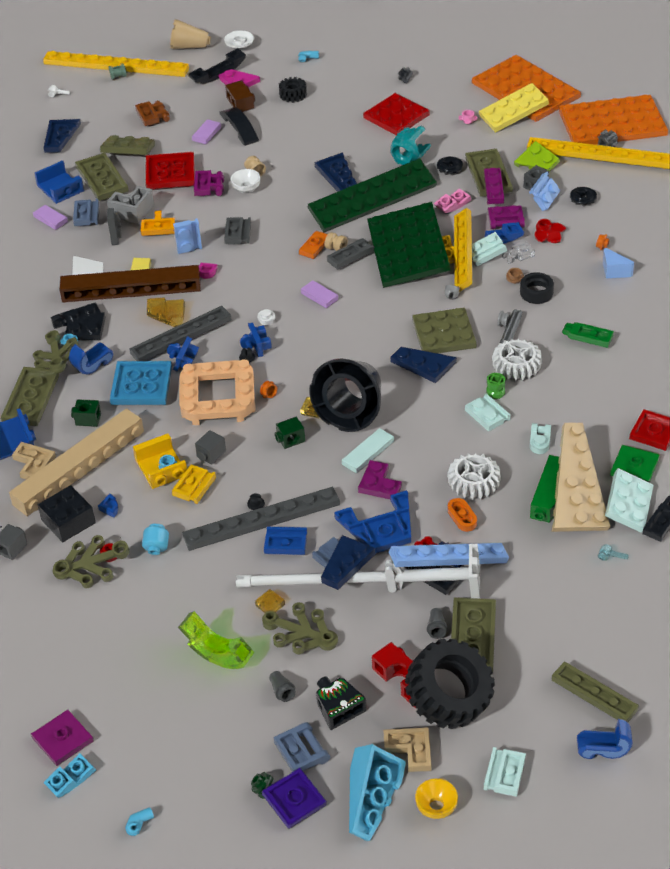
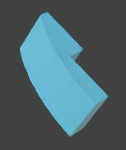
[43,753,96,798]

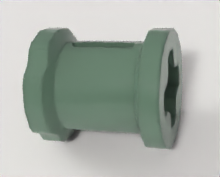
[108,63,127,80]

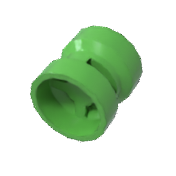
[486,373,505,399]

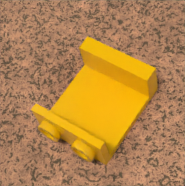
[133,433,187,489]

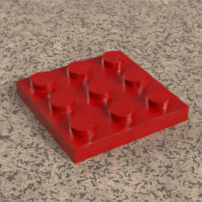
[363,93,429,136]
[146,151,195,189]

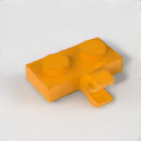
[141,210,175,236]

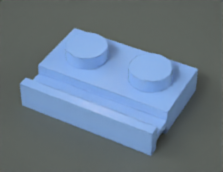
[529,172,561,211]
[173,218,202,254]

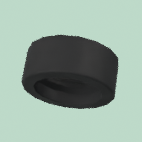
[520,272,554,304]

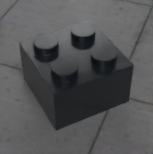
[37,485,96,543]

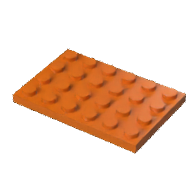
[472,55,581,122]
[559,95,668,145]

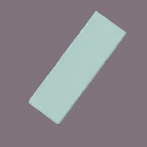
[342,428,394,473]

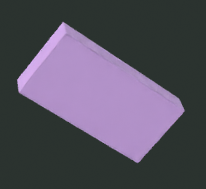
[192,119,221,144]
[33,205,68,230]
[301,280,338,308]

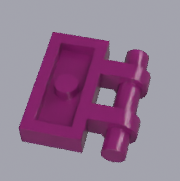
[194,170,224,196]

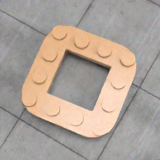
[179,359,255,425]

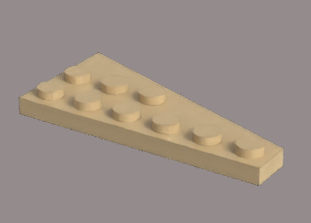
[551,423,610,532]

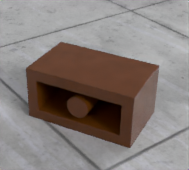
[225,80,255,112]

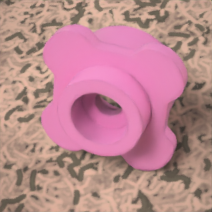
[459,110,478,124]

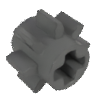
[598,129,618,147]

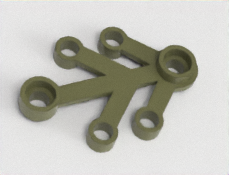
[33,330,79,374]
[52,535,130,588]
[262,602,338,654]

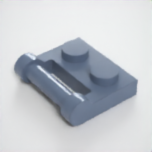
[273,722,330,772]

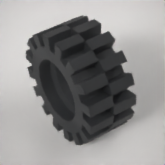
[279,77,307,103]

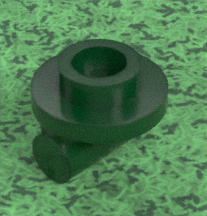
[251,772,274,799]

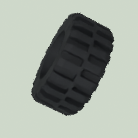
[405,639,495,729]

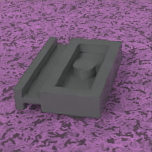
[224,217,251,244]

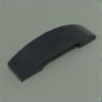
[188,48,246,83]
[219,107,259,146]

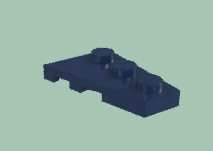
[43,119,81,153]
[390,347,457,383]
[321,535,376,590]

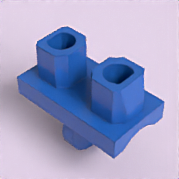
[240,322,272,357]
[167,336,199,371]

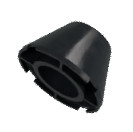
[309,358,381,432]

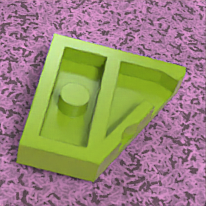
[514,141,560,172]

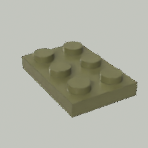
[100,135,155,155]

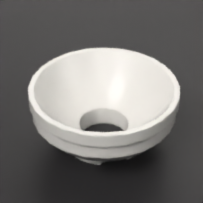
[231,169,260,193]

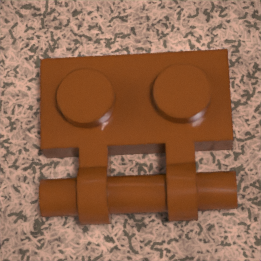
[135,100,170,126]

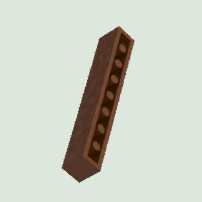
[59,265,201,303]

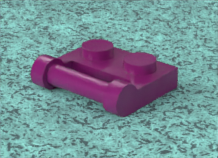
[488,205,525,229]

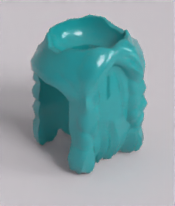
[390,126,431,165]

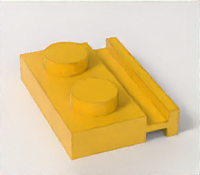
[172,464,216,504]

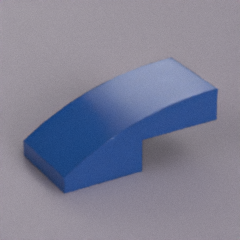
[485,222,524,244]

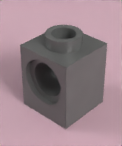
[523,165,549,191]

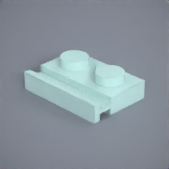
[472,232,507,266]
[465,394,510,432]
[484,747,526,797]

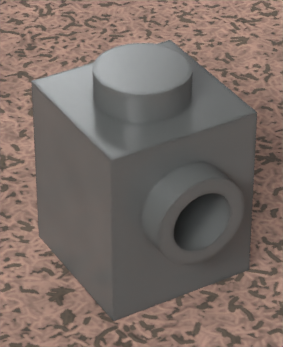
[195,430,226,465]
[0,524,27,560]

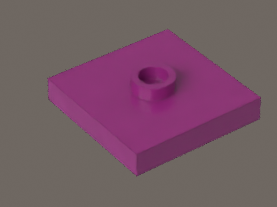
[31,710,94,766]

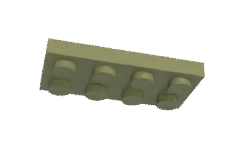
[465,148,513,197]
[75,153,129,201]
[1,367,59,426]
[451,597,496,671]

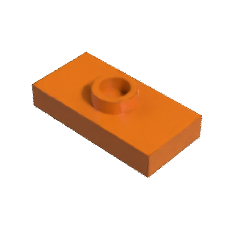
[299,231,328,259]

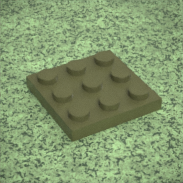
[412,307,477,354]

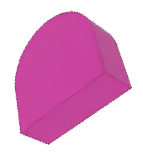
[199,262,218,279]

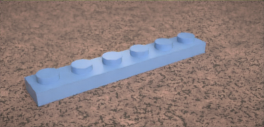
[389,543,509,567]

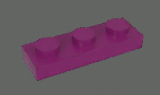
[484,168,504,204]

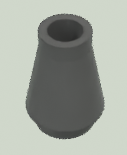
[427,608,448,639]
[269,671,296,702]

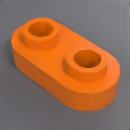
[447,498,477,532]

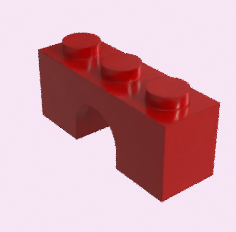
[372,642,416,708]

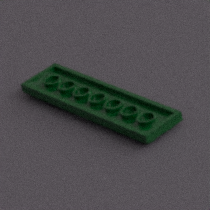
[307,158,437,233]

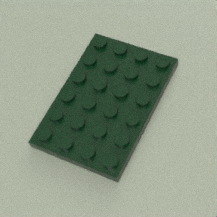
[367,202,451,288]

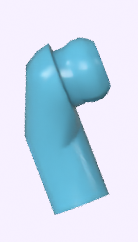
[125,807,154,836]

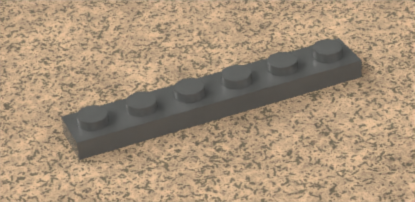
[129,306,232,361]

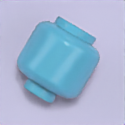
[142,524,169,555]

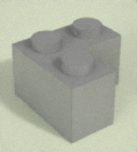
[107,186,154,224]

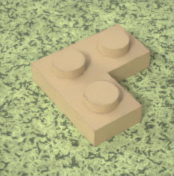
[12,442,56,480]
[383,728,431,772]

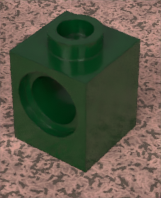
[71,399,101,427]
[274,416,306,449]

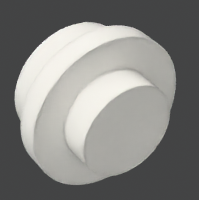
[257,309,275,325]

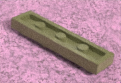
[551,661,639,722]

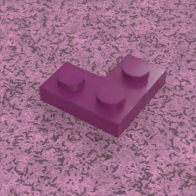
[358,460,402,499]

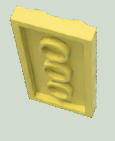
[479,83,549,133]

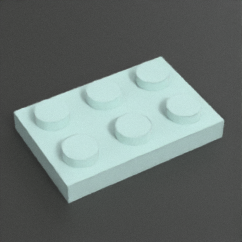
[605,468,653,532]

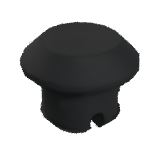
[239,348,255,363]
[247,493,265,510]

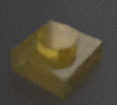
[300,397,319,419]
[255,589,285,613]

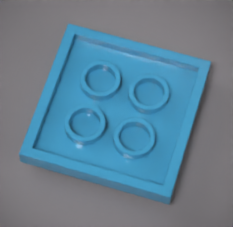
[110,361,172,405]

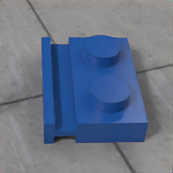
[264,527,307,555]

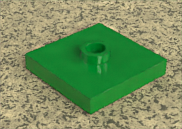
[610,445,660,483]

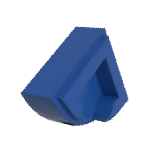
[98,494,118,518]

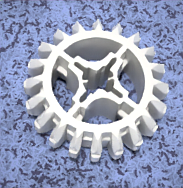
[492,338,542,381]
[447,453,501,500]

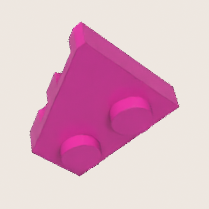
[219,69,260,87]

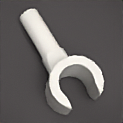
[48,85,70,97]

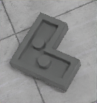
[107,208,121,245]

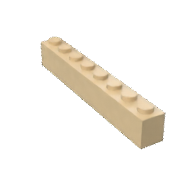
[9,408,144,517]

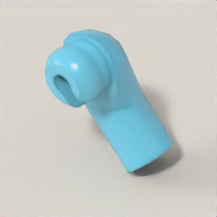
[298,51,319,62]

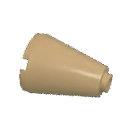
[170,19,211,49]

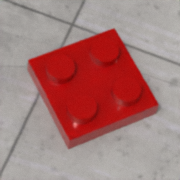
[629,409,670,451]

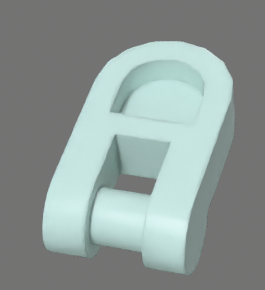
[530,423,551,454]

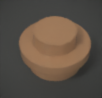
[506,268,524,284]

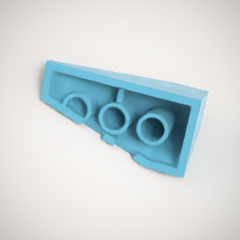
[349,744,406,841]

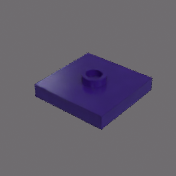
[262,768,327,829]

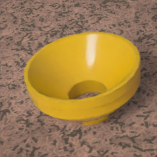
[415,778,458,819]

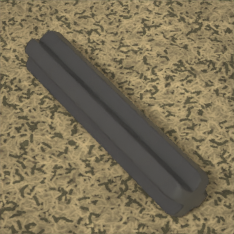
[500,309,522,344]

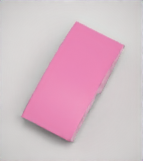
[434,188,471,213]

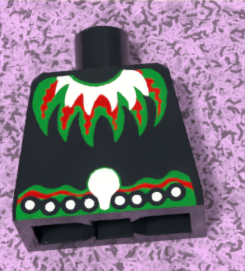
[316,676,366,730]

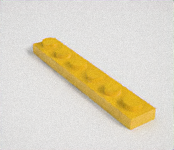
[454,208,472,292]

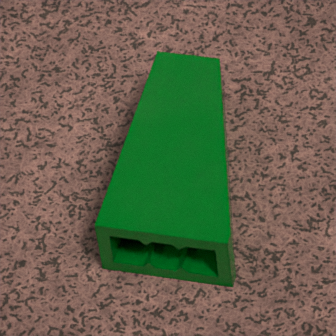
[530,455,559,523]

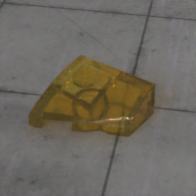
[147,298,185,327]

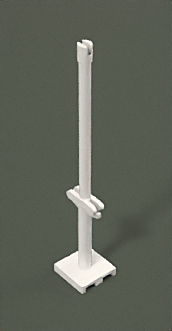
[236,544,480,599]

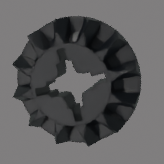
[437,156,463,175]
[570,187,597,206]

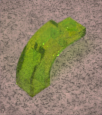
[178,611,255,669]

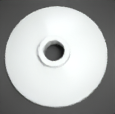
[224,30,254,49]

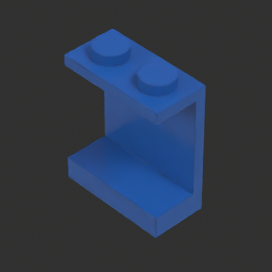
[34,160,84,204]
[0,408,36,460]

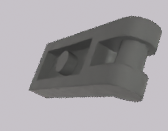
[327,238,375,270]

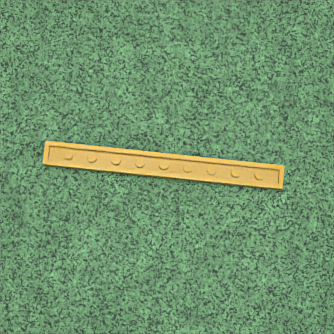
[43,51,189,77]
[527,137,670,169]

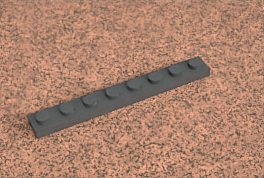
[182,486,340,551]

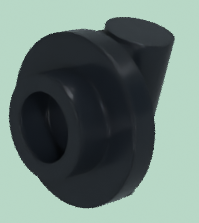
[398,67,413,83]

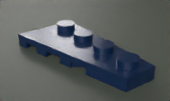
[314,152,357,192]

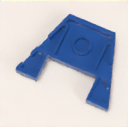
[334,490,411,553]

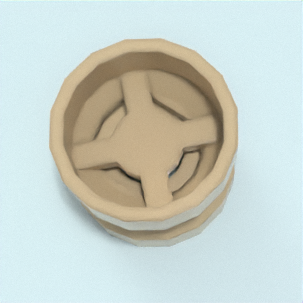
[244,156,266,177]
[325,232,348,251]

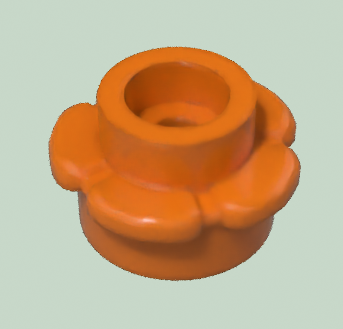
[596,234,610,250]
[260,381,277,398]

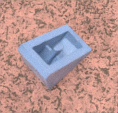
[603,248,634,278]

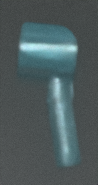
[598,544,628,561]

